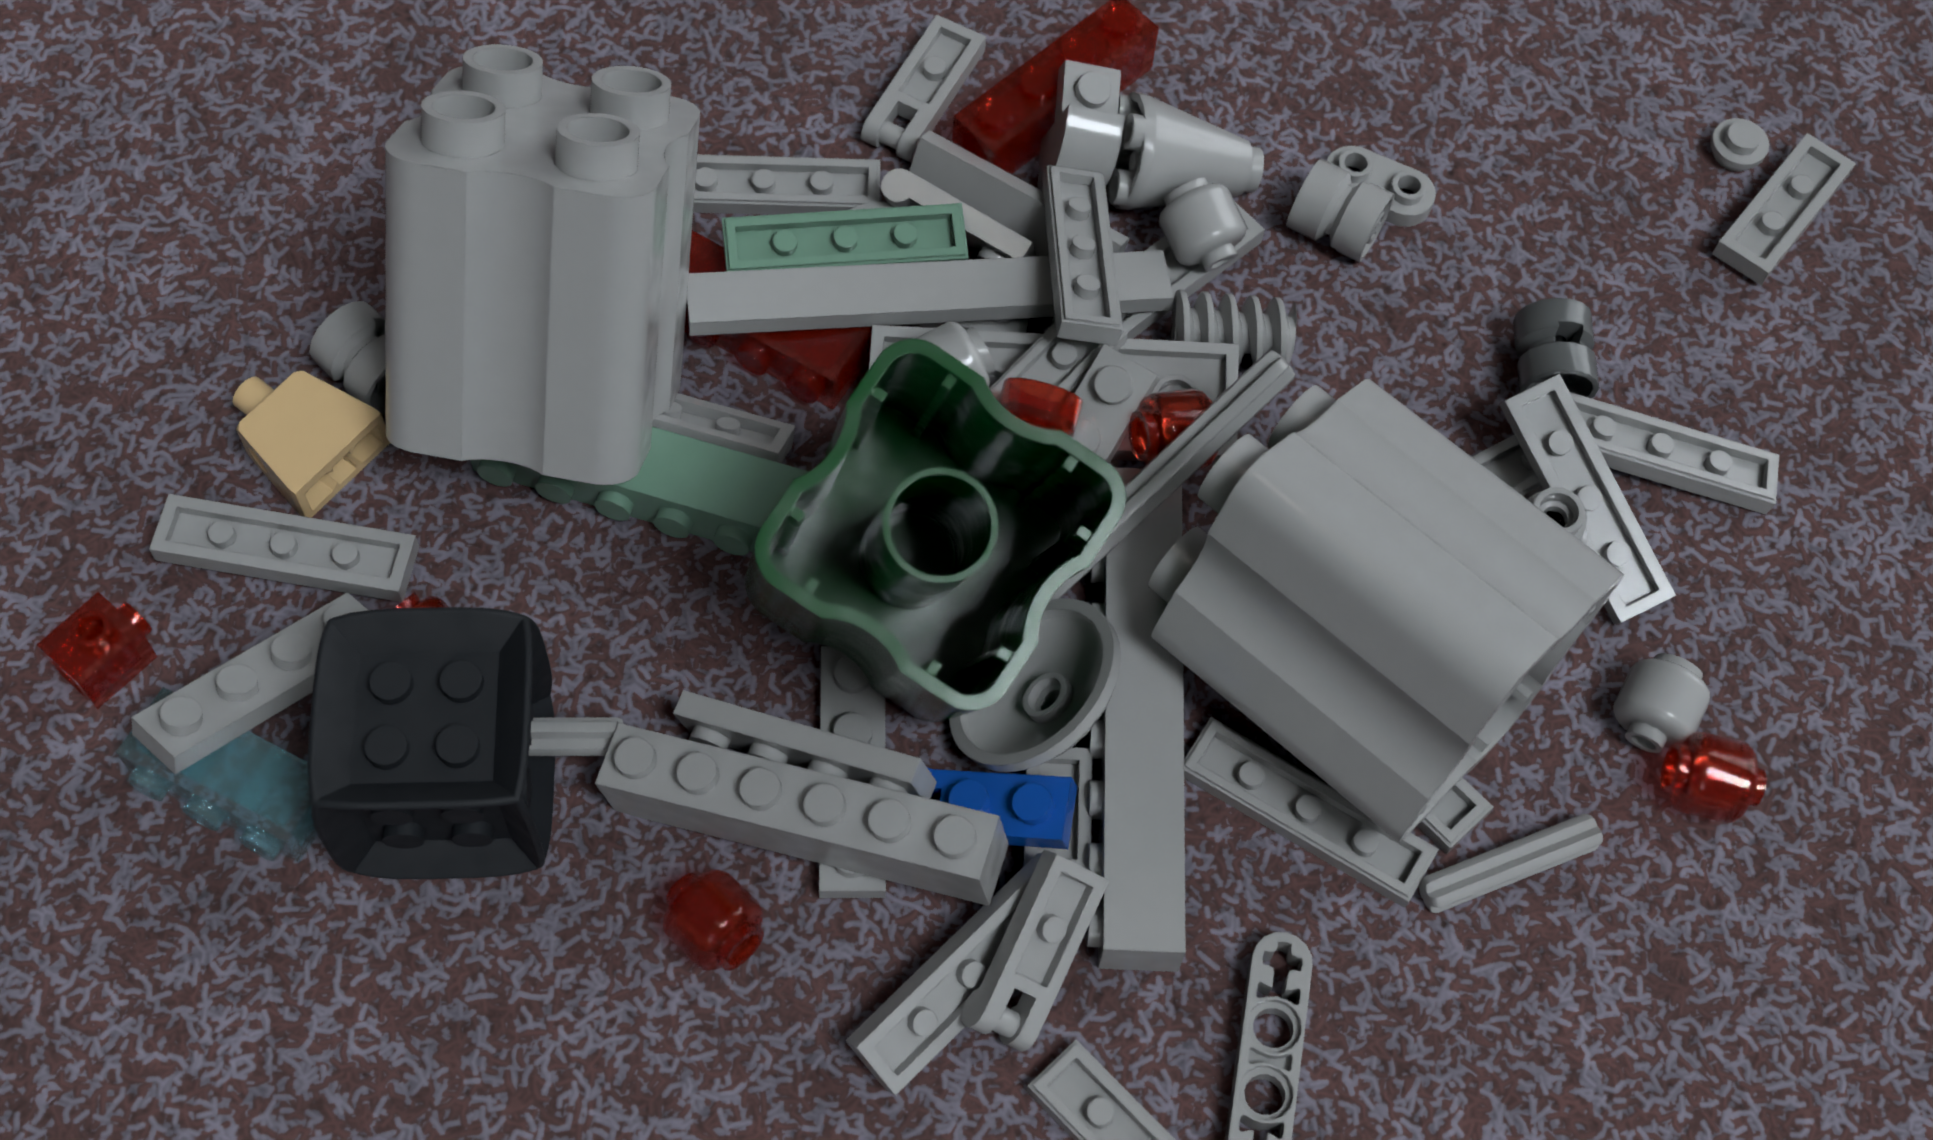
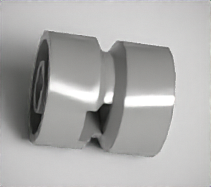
[1286,158,1395,263]
[309,301,386,416]

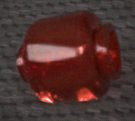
[1128,389,1218,470]
[1661,732,1767,823]
[663,869,764,971]

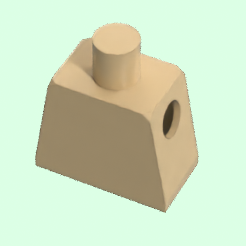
[233,371,390,518]

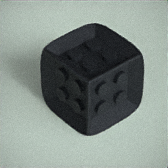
[308,607,555,879]

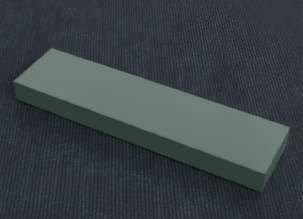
[722,203,969,272]

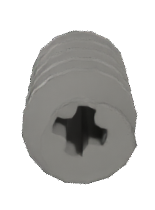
[1170,289,1297,368]

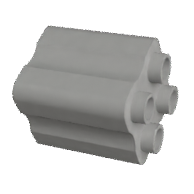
[385,44,700,485]
[1148,378,1625,843]

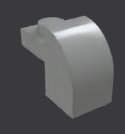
[1037,60,1125,191]

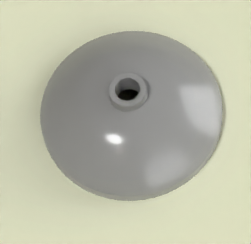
[949,598,1121,772]

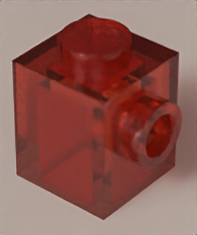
[37,592,158,709]

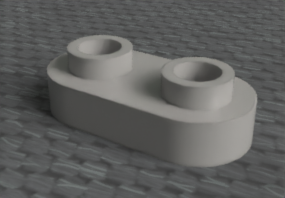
[1327,146,1436,227]

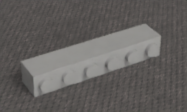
[595,723,1009,906]

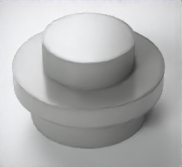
[1710,118,1769,171]

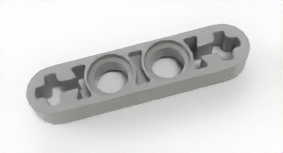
[1225,932,1313,1140]

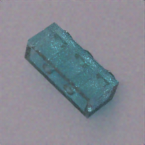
[116,687,318,863]

